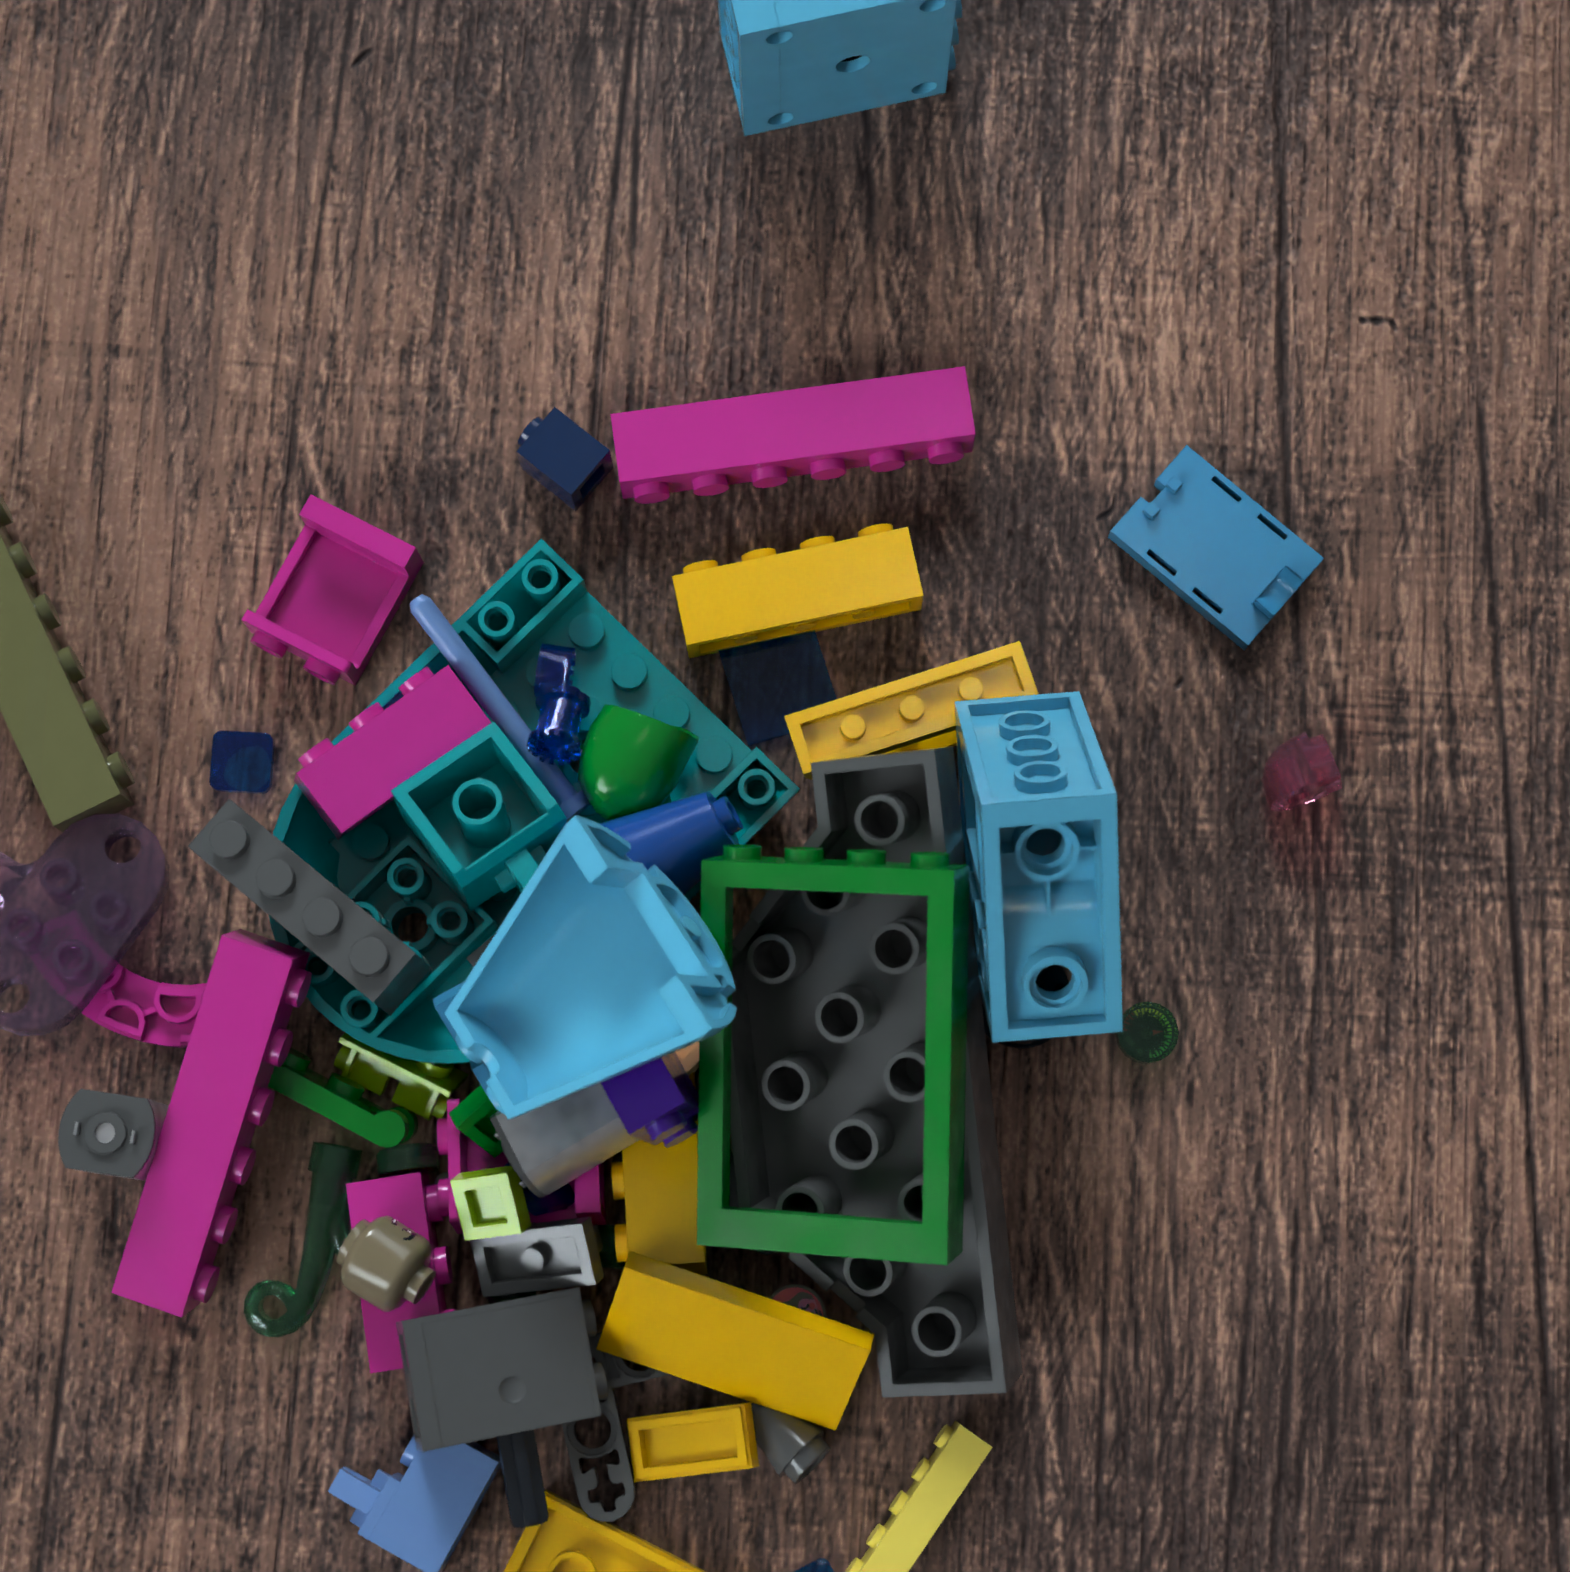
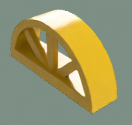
[784,641,1039,780]

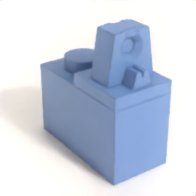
[328,1435,501,1572]

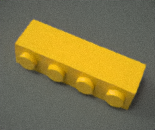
[672,523,924,658]
[611,1072,708,1275]

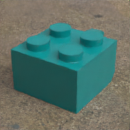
[391,721,567,911]

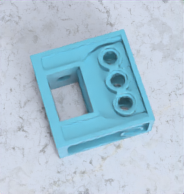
[955,691,1123,1043]

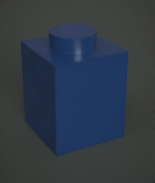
[516,407,614,511]

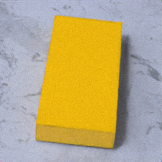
[626,1402,759,1482]

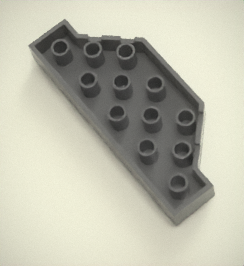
[730,746,1023,1398]

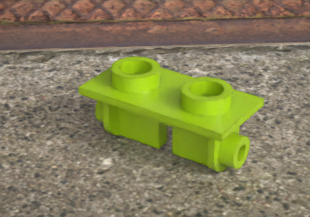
[333,1033,469,1121]

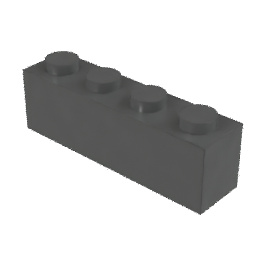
[187,799,431,1016]

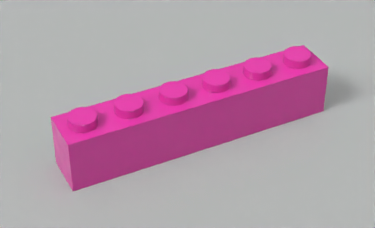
[610,366,976,504]
[111,929,312,1318]

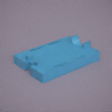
[1108,445,1324,651]

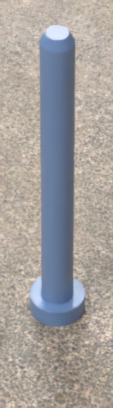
[410,594,591,822]

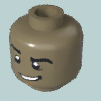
[336,1216,436,1312]

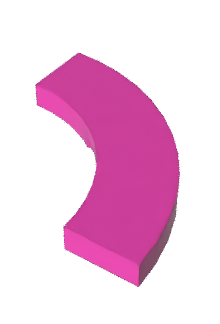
[21,912,207,1048]

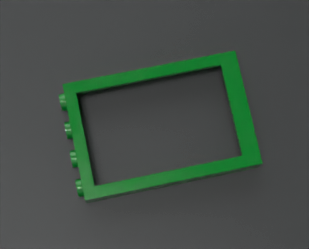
[697,844,969,1265]

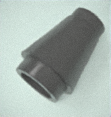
[748,1401,831,1484]

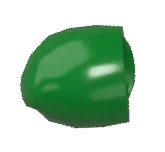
[578,704,699,821]

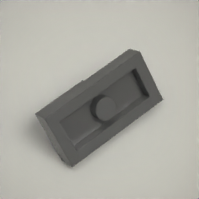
[470,1216,604,1297]

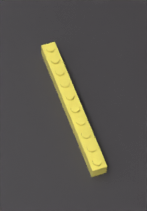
[845,1421,993,1572]

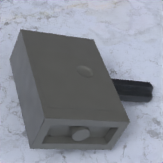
[396,1287,608,1528]

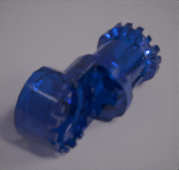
[526,643,591,765]

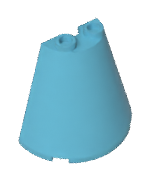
[445,816,737,1120]

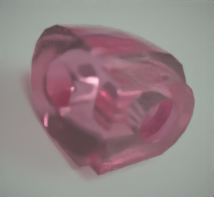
[1262,732,1342,811]

